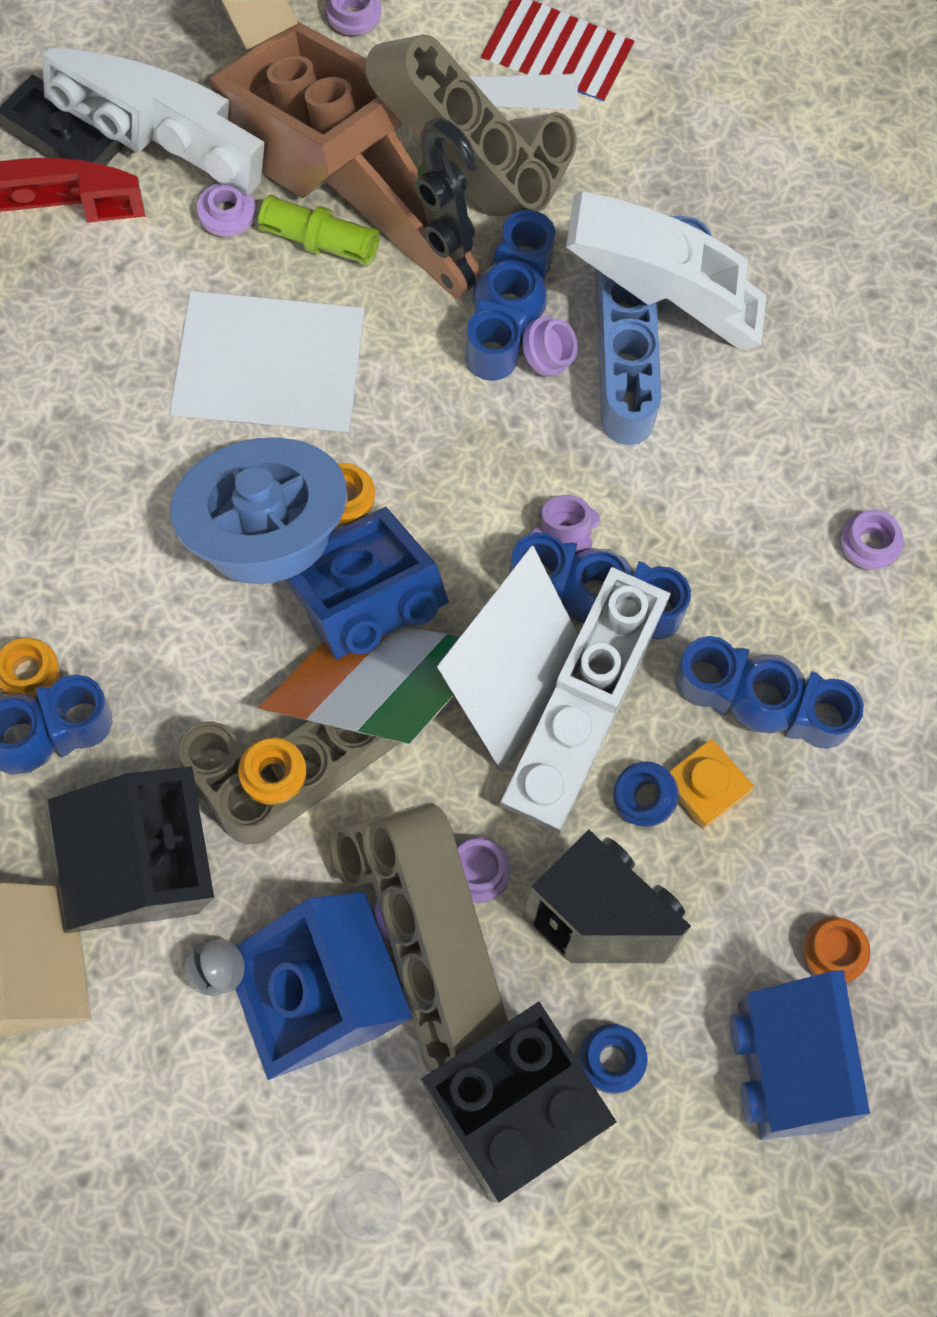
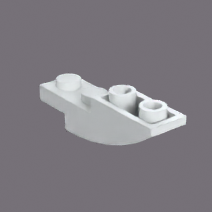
[43,48,265,196]
[566,191,767,350]
[500,567,671,834]

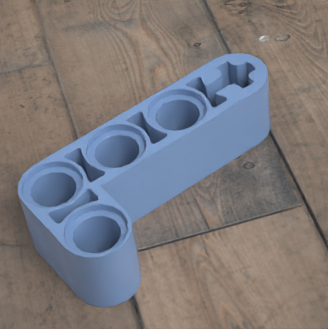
[595,216,711,445]

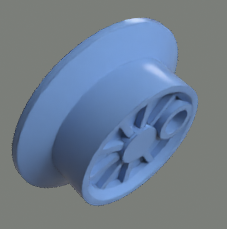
[170,437,347,584]

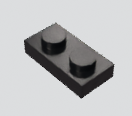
[0,74,125,165]

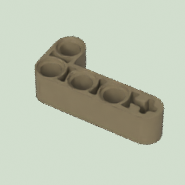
[366,34,577,216]
[178,721,401,845]
[330,803,508,1071]

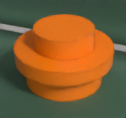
[802,917,870,983]

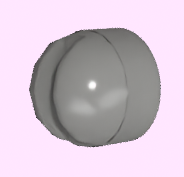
[184,939,244,996]

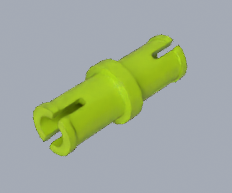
[258,195,380,266]

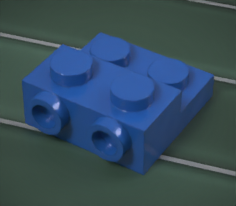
[285,506,449,660]

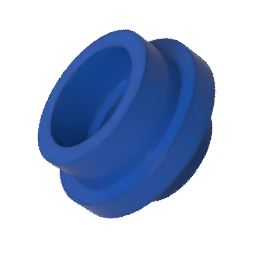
[613,761,679,827]
[579,1024,648,1094]

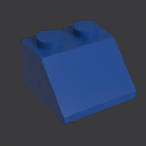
[236,892,413,1080]
[730,970,870,1140]

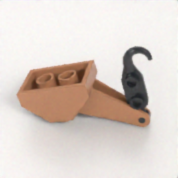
[209,21,482,299]

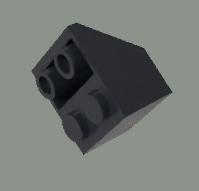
[46,766,214,934]
[523,829,691,963]
[420,1001,617,1203]

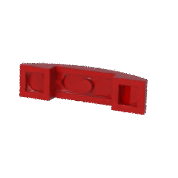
[0,158,145,223]

